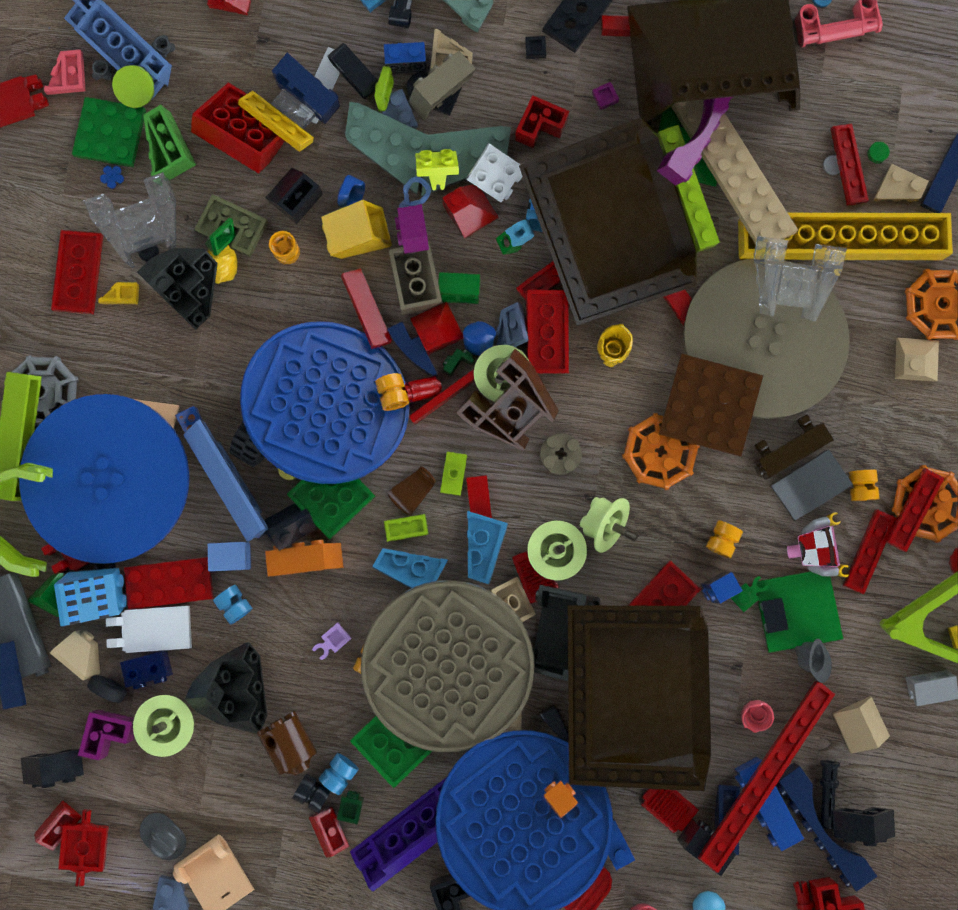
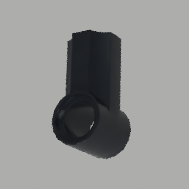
[388,0,413,29]

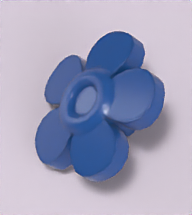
[100,166,124,189]

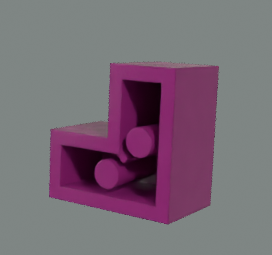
[395,204,429,254]
[78,709,134,760]

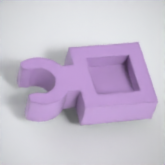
[312,623,352,660]

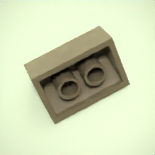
[389,242,442,316]

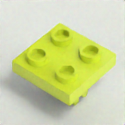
[415,149,459,190]

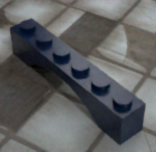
[776,763,878,892]

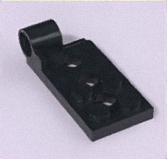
[542,0,613,53]

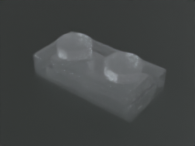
[271,89,316,129]

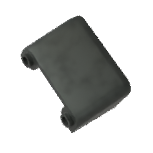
[532,585,600,681]

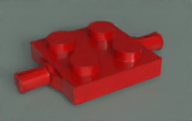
[58,809,109,886]

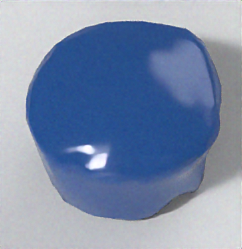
[337,175,365,207]
[463,321,496,356]

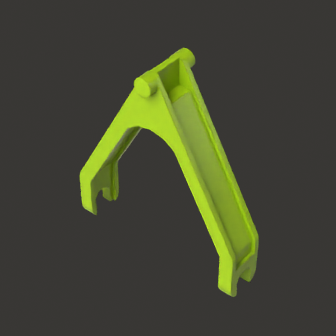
[0,463,53,577]
[880,571,958,663]

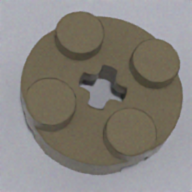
[540,433,582,475]

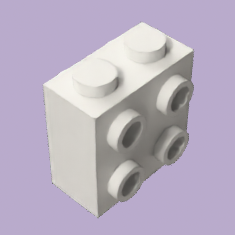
[466,143,523,202]

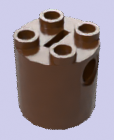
[257,711,317,776]

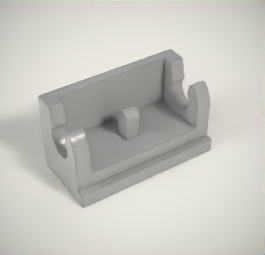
[905,670,958,706]

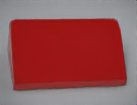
[601,15,631,37]
[34,801,82,851]
[309,807,350,857]

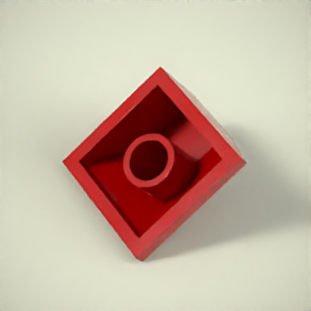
[442,184,499,239]
[410,302,463,355]

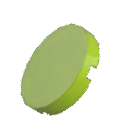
[112,65,155,108]

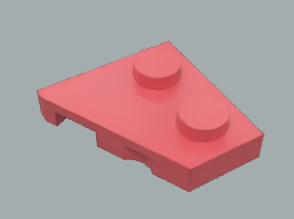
[44,50,86,95]

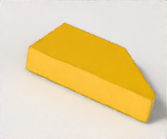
[98,282,139,304]

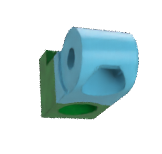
[496,220,534,255]

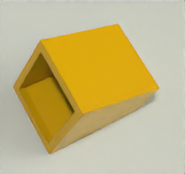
[321,200,392,259]

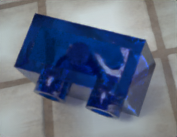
[120,650,173,690]

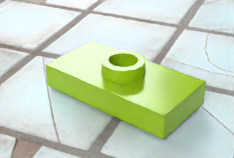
[374,66,394,111]
[440,451,467,496]
[384,514,429,542]

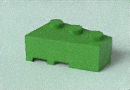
[143,105,196,184]

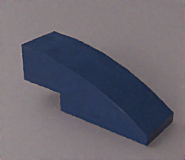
[388,322,438,377]
[714,785,740,856]

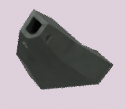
[137,248,218,330]
[185,642,268,734]

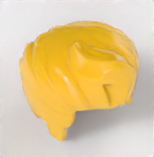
[207,245,238,284]
[597,324,633,367]

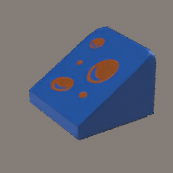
[175,406,203,433]

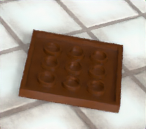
[658,353,764,457]

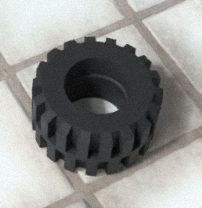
[230,422,265,467]

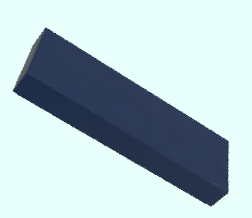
[0,641,27,709]

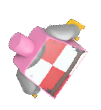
[787,512,849,577]

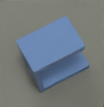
[207,542,251,571]

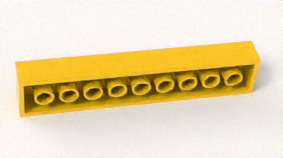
[738,213,953,260]

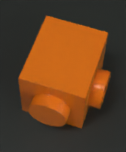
[544,781,578,819]

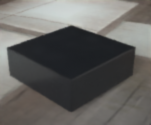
[525,36,546,59]

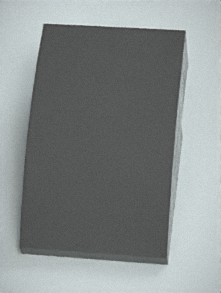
[771,449,853,520]

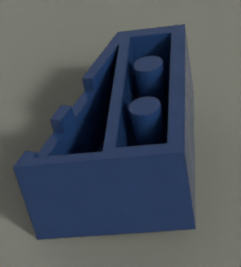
[272,52,340,124]

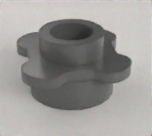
[151,35,175,58]
[92,60,113,80]

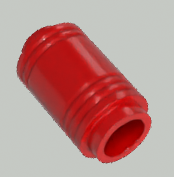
[402,376,442,402]

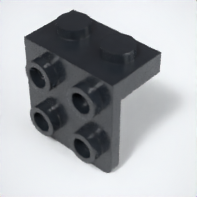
[264,504,316,551]

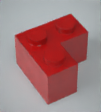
[515,95,570,148]
[808,877,865,910]

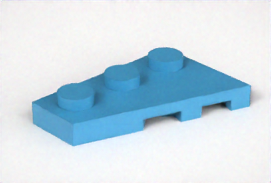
[467,511,508,584]
[372,548,448,588]

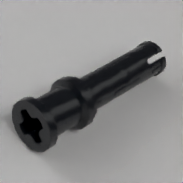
[819,760,840,829]

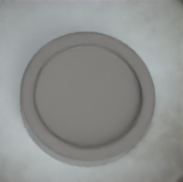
[823,155,840,175]

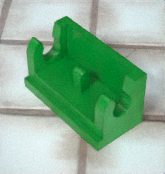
[438,272,480,304]

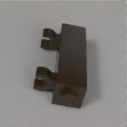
[754,415,834,480]

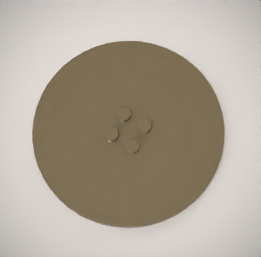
[683,259,850,419]
[361,580,534,752]

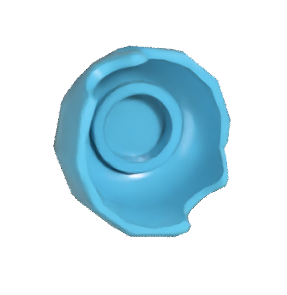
[692,891,726,910]

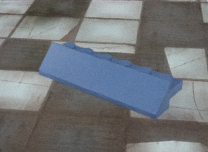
[64,0,172,100]
[183,419,269,542]

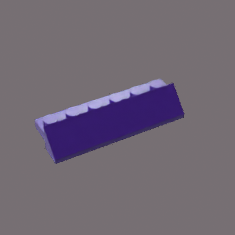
[350,777,447,891]

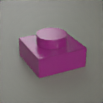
[592,82,619,111]

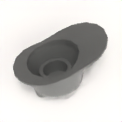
[794,639,832,683]
[140,813,186,860]

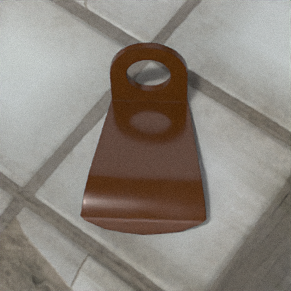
[387,466,436,516]

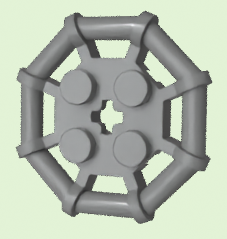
[5,355,79,427]

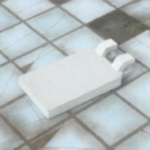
[106,606,192,653]

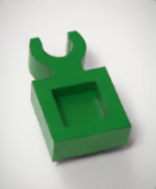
[731,576,769,613]

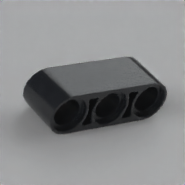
[327,43,378,99]

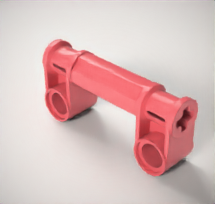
[794,0,883,48]

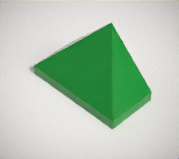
[205,218,236,256]

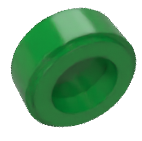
[867,142,890,164]

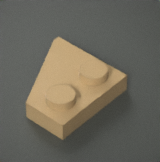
[430,29,473,69]
[873,164,929,202]

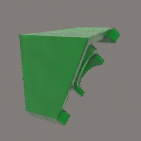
[27,573,63,617]

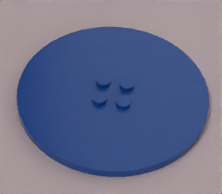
[240,321,410,484]
[19,394,189,563]
[436,730,613,910]

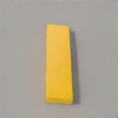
[238,90,314,152]

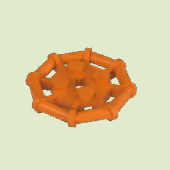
[904,268,958,340]
[622,413,700,490]
[891,465,958,543]

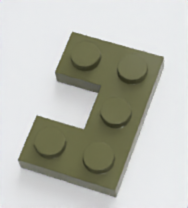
[194,194,268,258]

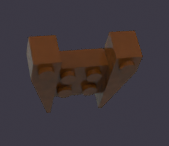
[456,349,559,451]

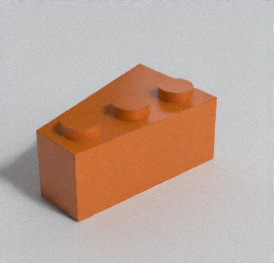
[265,540,344,577]

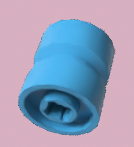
[213,585,253,625]
[318,753,359,795]

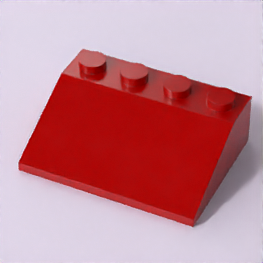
[191,82,285,174]

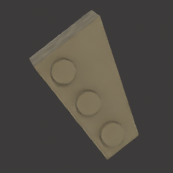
[408,51,476,121]

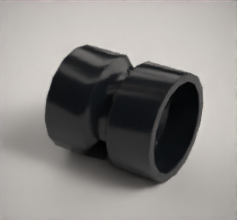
[292,773,331,813]

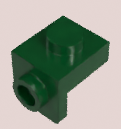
[442,348,475,377]
[337,791,364,825]

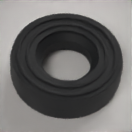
[87,675,127,703]

